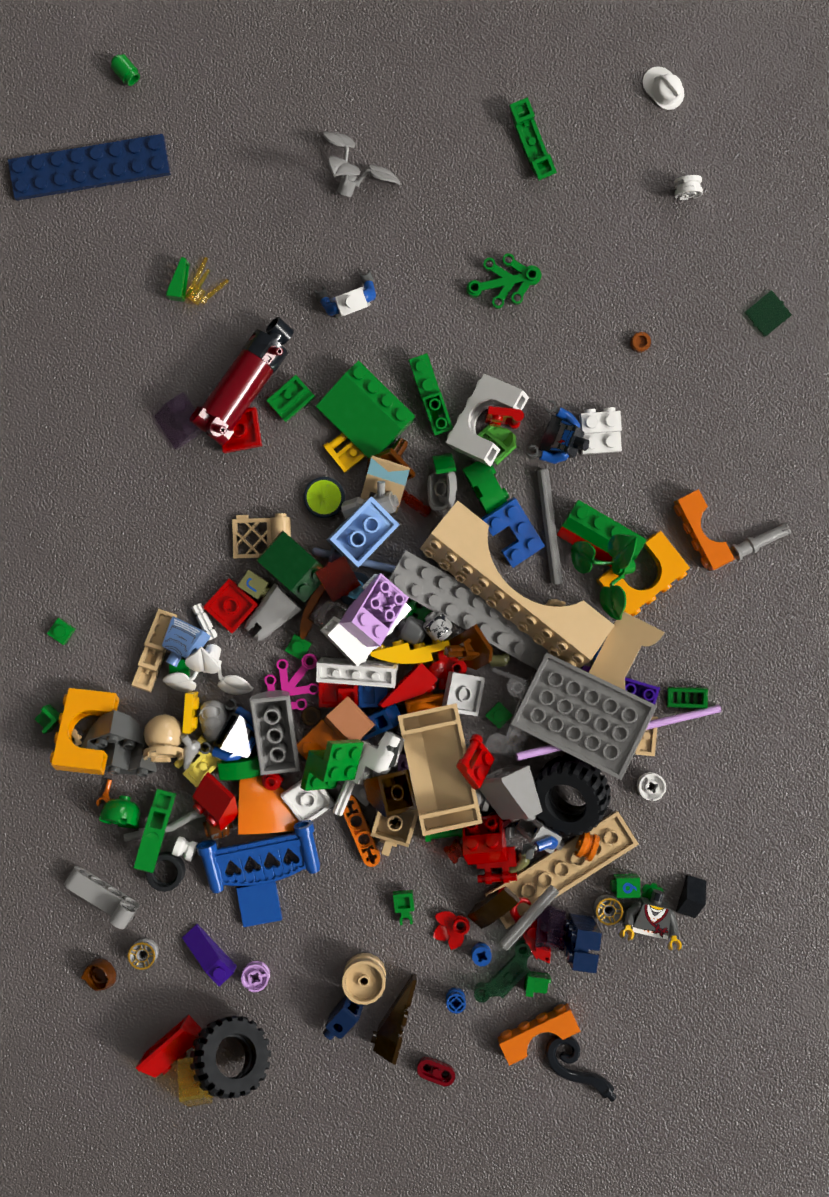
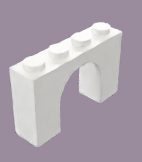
[446,374,529,467]
[320,574,411,666]

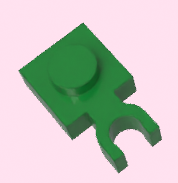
[393,890,415,925]

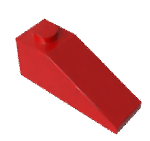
[377,663,438,708]

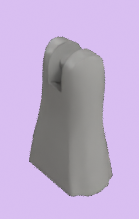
[244,583,302,641]

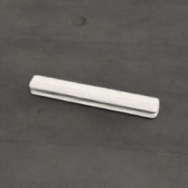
[333,740,371,816]

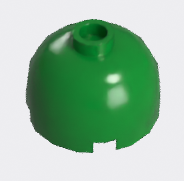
[99,795,141,829]

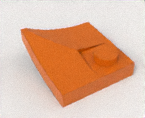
[297,719,342,760]

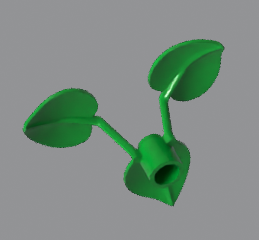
[571,534,638,620]

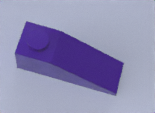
[182,924,237,987]

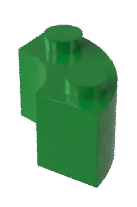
[462,461,510,514]

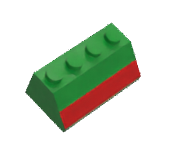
[557,500,647,568]

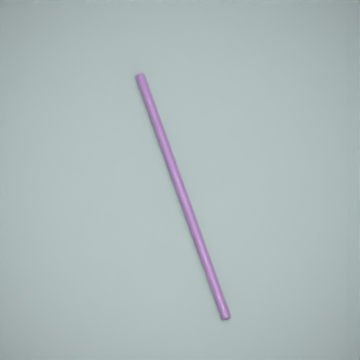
[515,705,721,761]

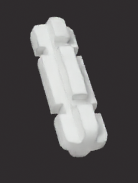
[192,603,217,640]

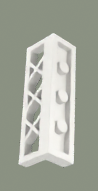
[316,657,399,688]

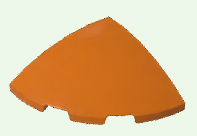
[238,775,300,835]

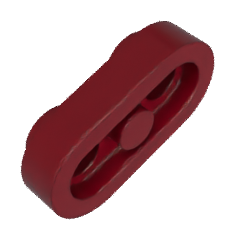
[417,1057,455,1086]

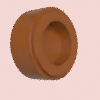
[630,332,651,353]

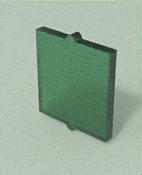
[744,290,792,337]

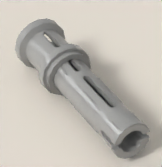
[731,523,791,561]

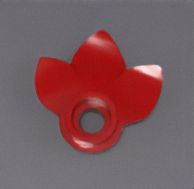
[428,650,467,689]
[433,911,470,950]

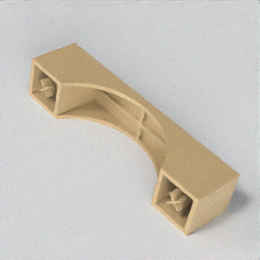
[420,501,615,668]

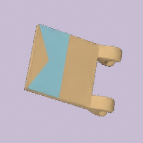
[360,456,410,513]

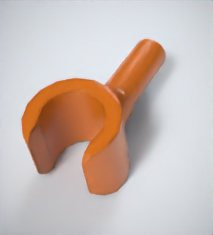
[96,779,112,806]

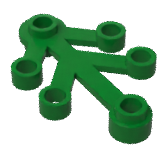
[466,253,542,309]

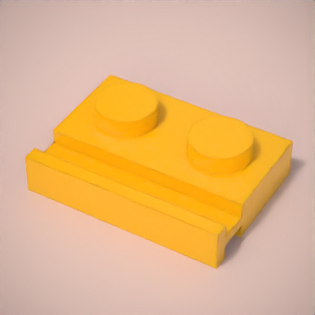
[182,691,199,734]

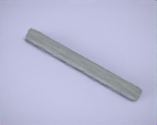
[537,469,563,585]

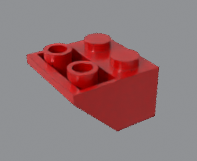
[463,815,507,865]

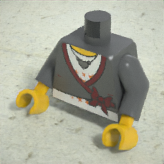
[619,889,682,951]

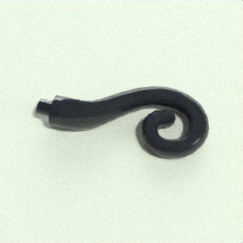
[545,1035,617,1102]

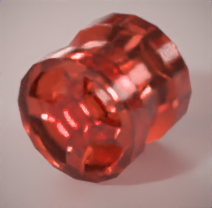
[443,839,464,864]

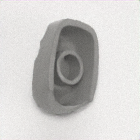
[427,471,457,510]
[199,700,228,743]

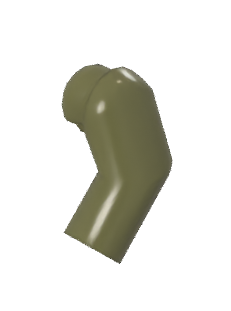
[489,653,510,667]
[509,853,530,874]

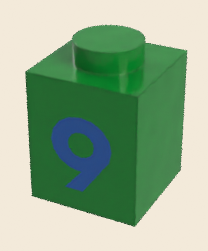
[610,873,641,898]

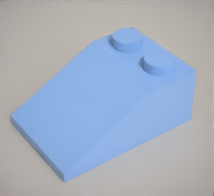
[326,496,400,568]

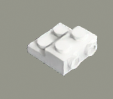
[579,407,622,455]

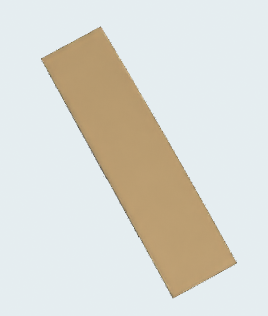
[131,609,177,693]

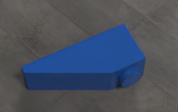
[361,704,401,741]

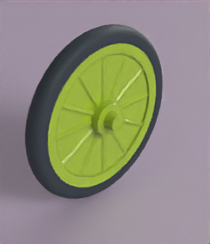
[303,477,345,518]

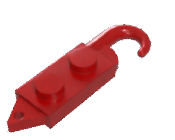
[510,897,553,964]

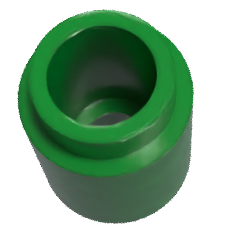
[111,54,140,86]

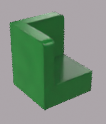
[35,704,60,734]
[523,970,551,997]

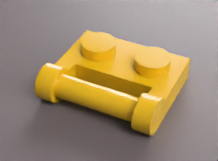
[323,433,366,473]

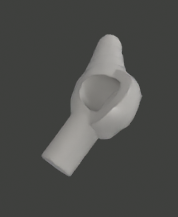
[180,733,201,770]

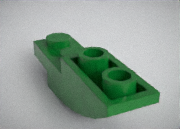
[408,353,453,435]
[134,789,176,873]

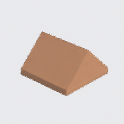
[324,697,375,740]

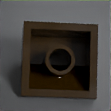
[363,769,417,817]

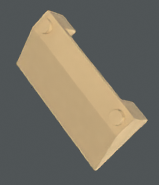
[398,703,482,836]

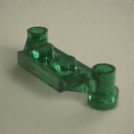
[474,940,531,1003]

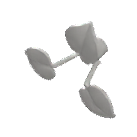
[323,132,401,197]

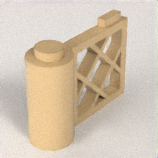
[232,513,291,559]

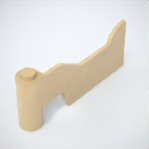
[589,612,665,690]

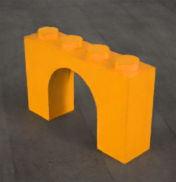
[596,531,690,616]
[50,688,120,775]

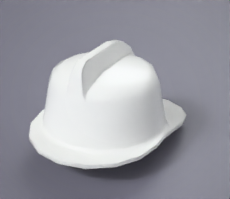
[642,67,684,110]

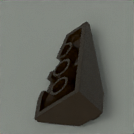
[370,973,417,1065]

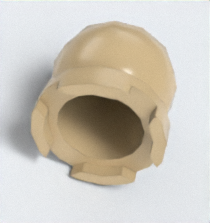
[143,714,184,762]

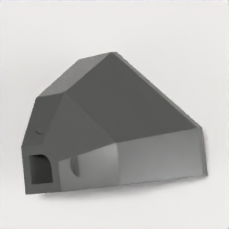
[81,710,157,777]

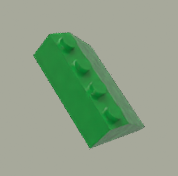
[316,360,415,458]

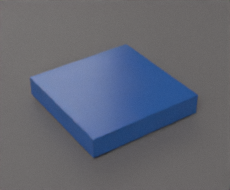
[236,881,283,927]

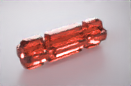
[401,489,431,517]

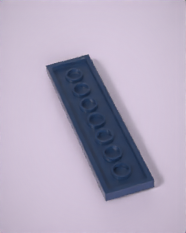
[8,134,171,201]

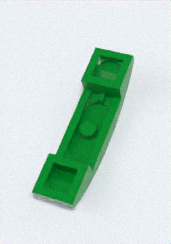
[509,97,557,181]

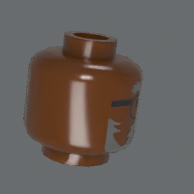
[203,817,233,840]

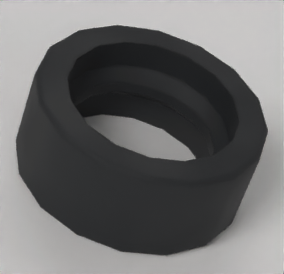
[146,851,186,892]

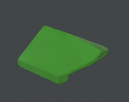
[478,425,517,465]

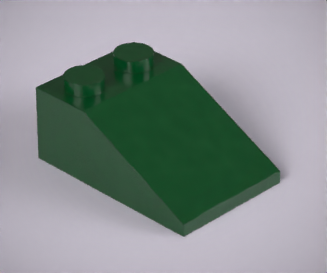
[256,531,331,602]

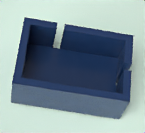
[562,913,602,974]

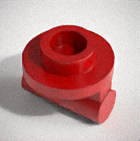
[262,773,284,791]

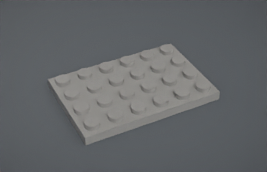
[511,652,657,780]

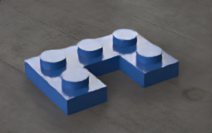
[481,497,545,568]

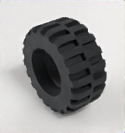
[534,755,611,835]
[190,1016,271,1099]

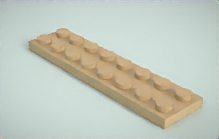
[485,810,639,929]

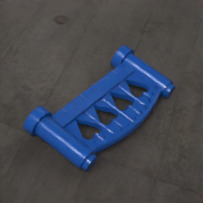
[196,820,320,893]

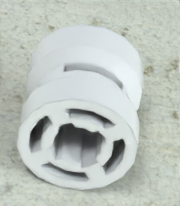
[172,836,198,862]

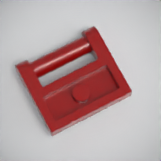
[485,406,524,429]
[456,734,495,789]

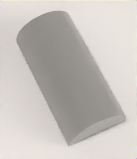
[249,690,300,775]

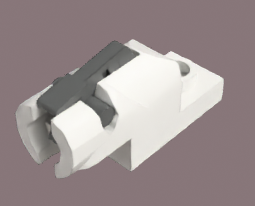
[351,731,405,785]

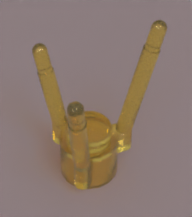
[186,257,229,306]

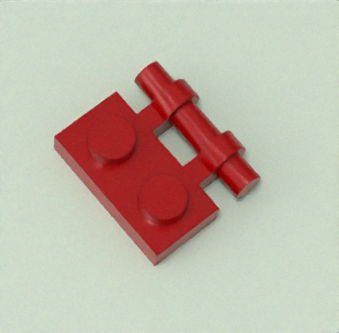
[476,846,518,884]

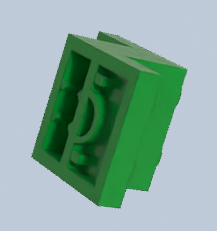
[300,739,364,791]

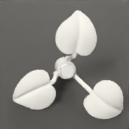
[163,644,254,695]

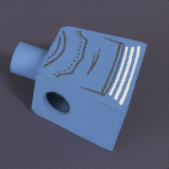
[162,616,211,667]

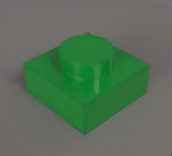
[47,618,76,645]
[285,634,312,660]
[485,701,513,729]

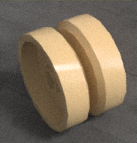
[342,953,386,1005]

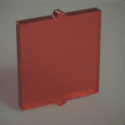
[315,555,361,601]

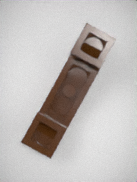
[300,570,346,639]

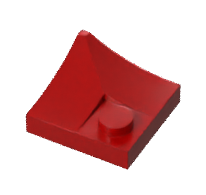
[319,682,358,707]

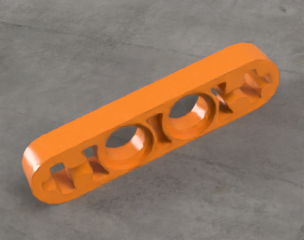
[343,794,380,867]

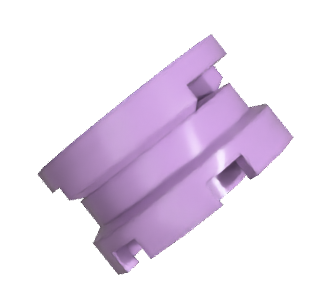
[241,961,270,992]

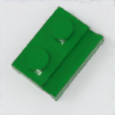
[266,375,315,422]

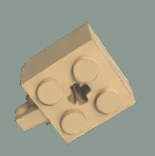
[370,809,418,856]

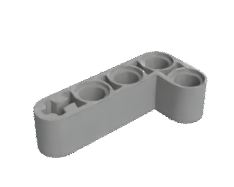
[64,866,140,929]

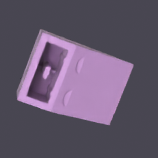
[339,573,409,647]

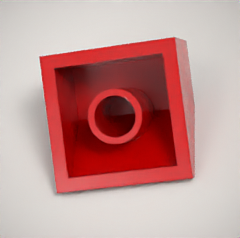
[192,772,238,831]

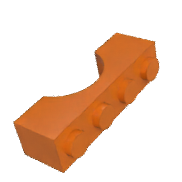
[674,489,735,571]
[498,1003,580,1066]

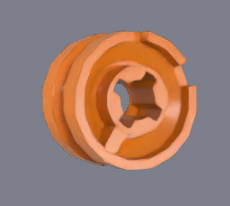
[574,832,600,862]

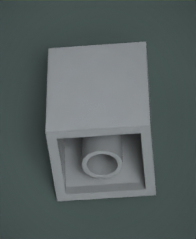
[479,765,542,822]

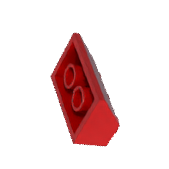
[136,1014,202,1078]

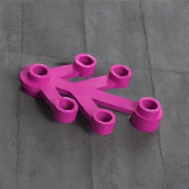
[264,653,319,710]

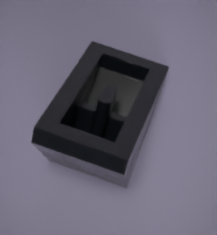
[676,874,706,918]

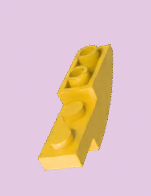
[370,640,450,664]

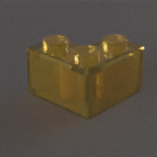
[177,1058,213,1107]

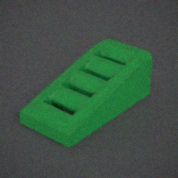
[166,257,190,302]
[667,687,708,708]

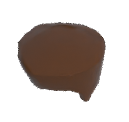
[81,958,117,991]

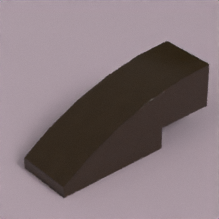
[467,886,520,929]

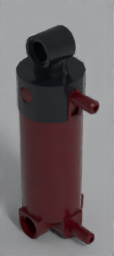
[189,317,294,445]

